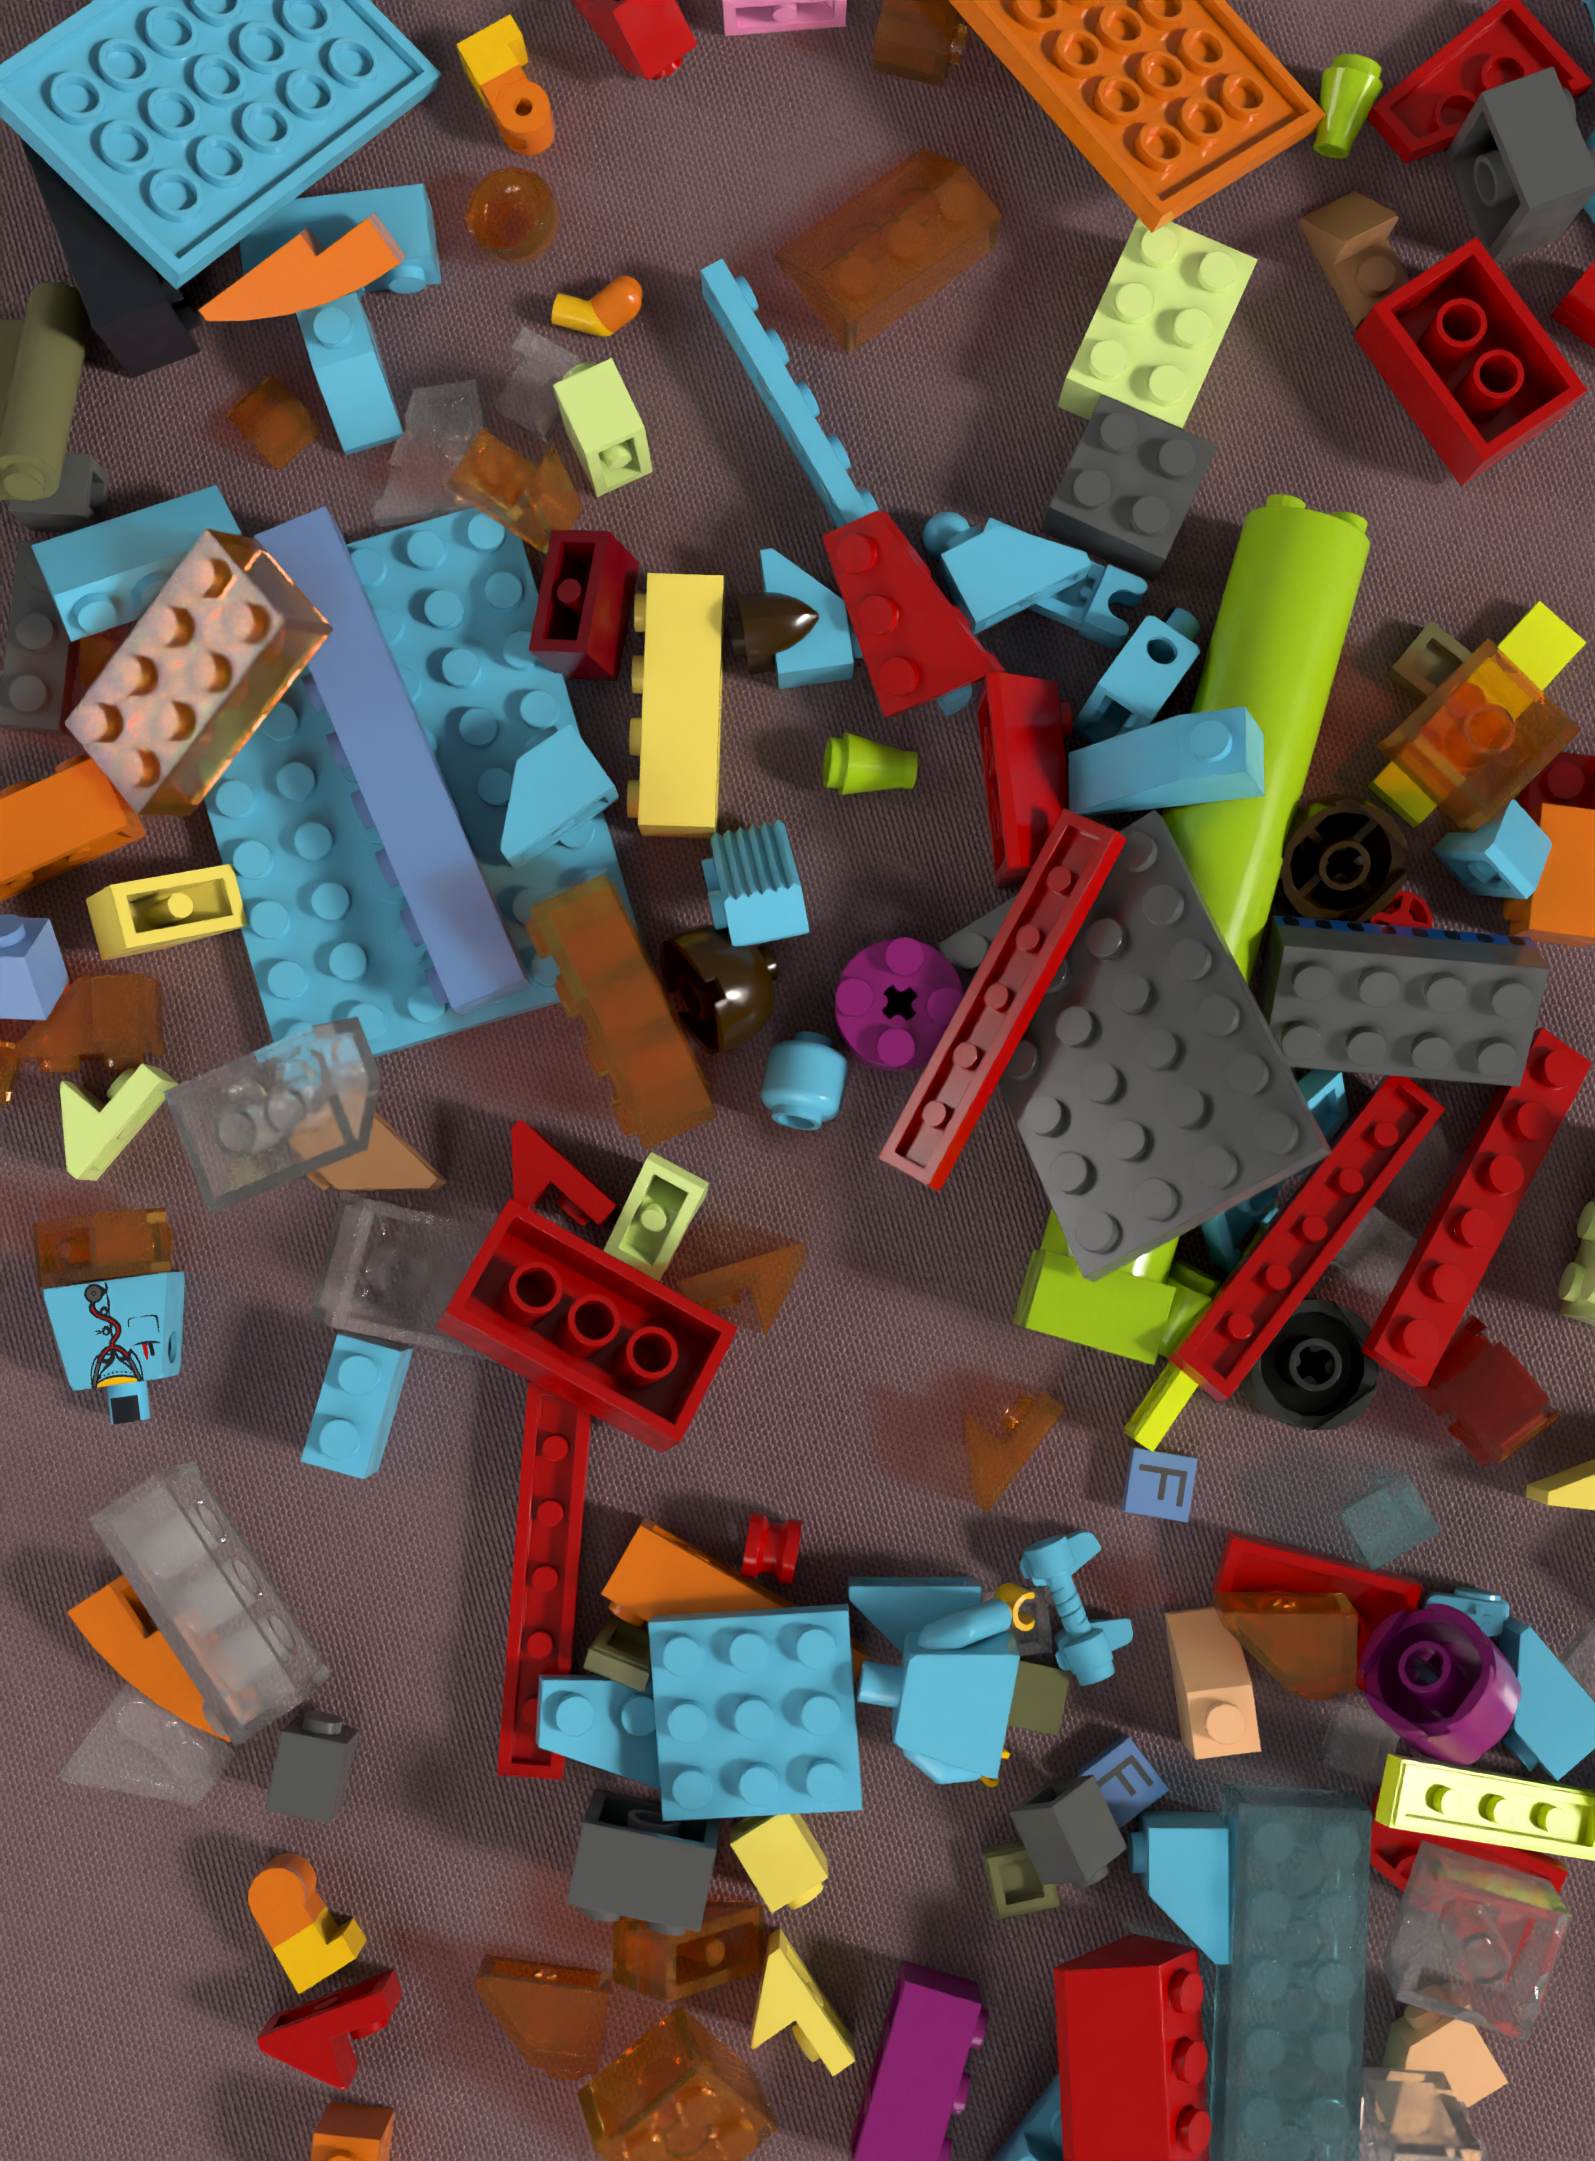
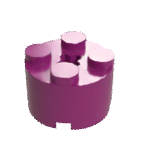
[834,937,964,1072]
[1361,1603,1522,1765]

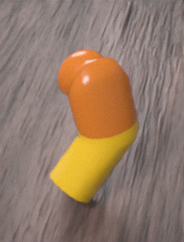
[551,275,643,337]

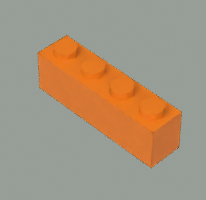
[0,755,147,902]
[601,1517,868,1682]

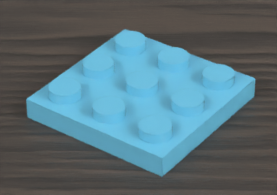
[648,1604,863,1821]

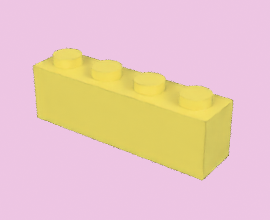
[627,573,725,838]

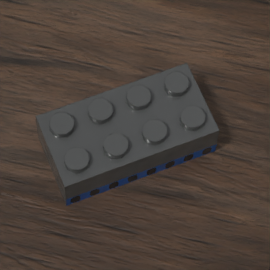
[1257,915,1550,1087]

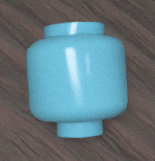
[760,1031,849,1130]

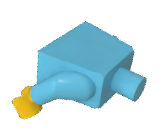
[857,1583,1035,1788]

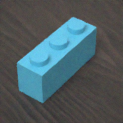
[240,184,442,298]
[31,485,255,642]

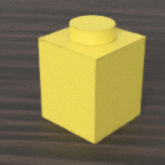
[730,1814,828,1913]

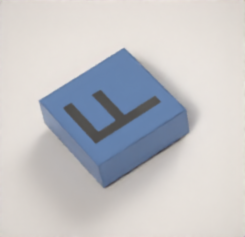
[1121,1446,1198,1523]
[1076,1733,1169,1829]

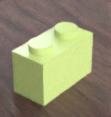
[553,358,653,497]

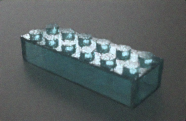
[1209,1784,1372,2161]

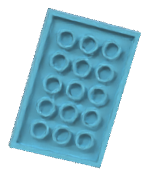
[0,0,442,290]

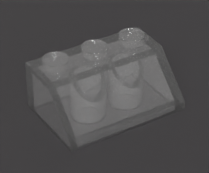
[164,1016,381,1213]

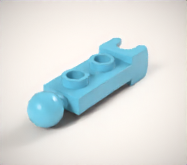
[923,511,1148,649]

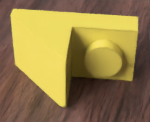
[750,1928,855,2076]

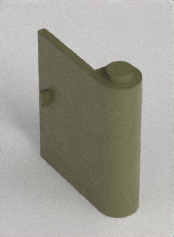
[0,282,91,501]

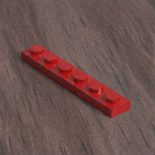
[878,808,1127,1191]
[1361,1027,1592,1387]
[1168,1075,1445,1402]
[497,1380,592,1780]

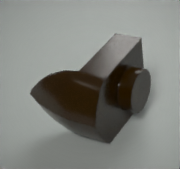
[729,592,819,674]

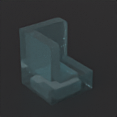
[1339,1467,1441,1571]

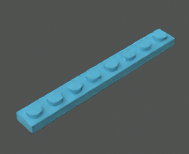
[700,259,973,717]

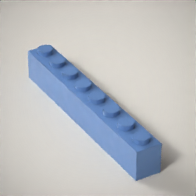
[253,506,532,1016]

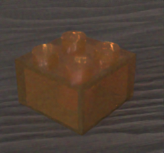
[1376,638,1582,833]
[577,2005,779,2161]

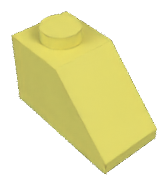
[86,864,248,961]

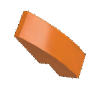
[198,212,406,321]
[67,1567,261,1742]

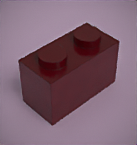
[528,530,639,681]

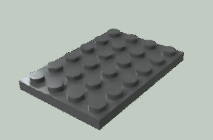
[938,810,1332,1282]

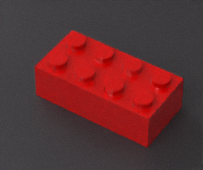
[434,1198,739,1453]

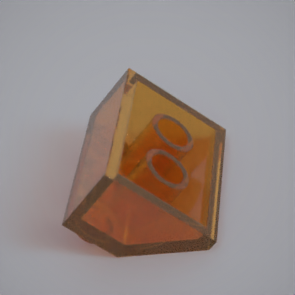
[775,147,1002,354]

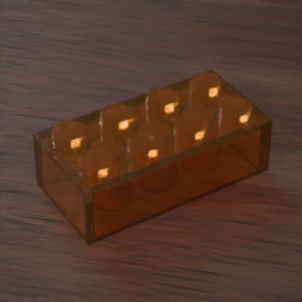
[64,529,333,816]
[525,865,718,1150]

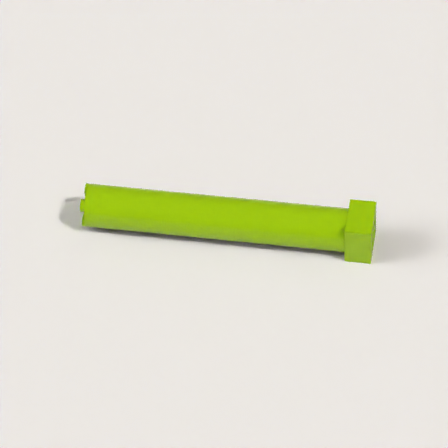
[1011,494,1370,1365]

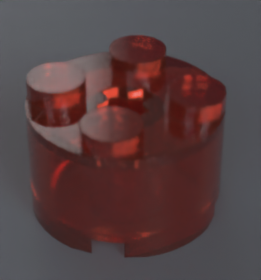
[1410,1314,1561,1468]

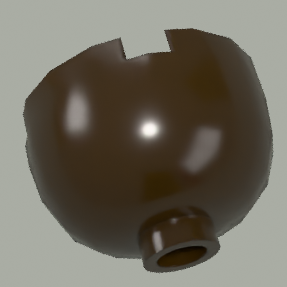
[1277,794,1408,923]
[660,924,778,1055]

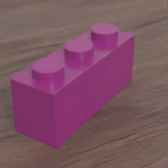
[847,1960,989,2161]

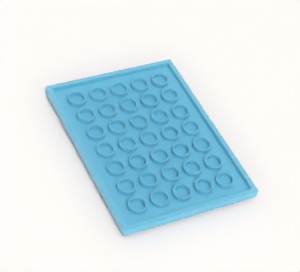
[152,497,652,1083]

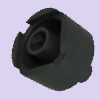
[1239,1297,1380,1430]

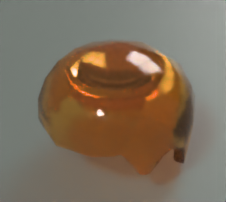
[463,166,559,267]

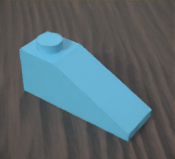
[1069,707,1265,817]

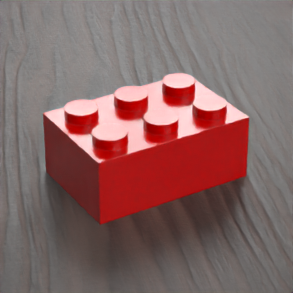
[1354,237,1588,486]

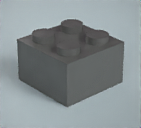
[1444,66,1595,263]
[1041,394,1218,582]
[566,1789,721,1936]

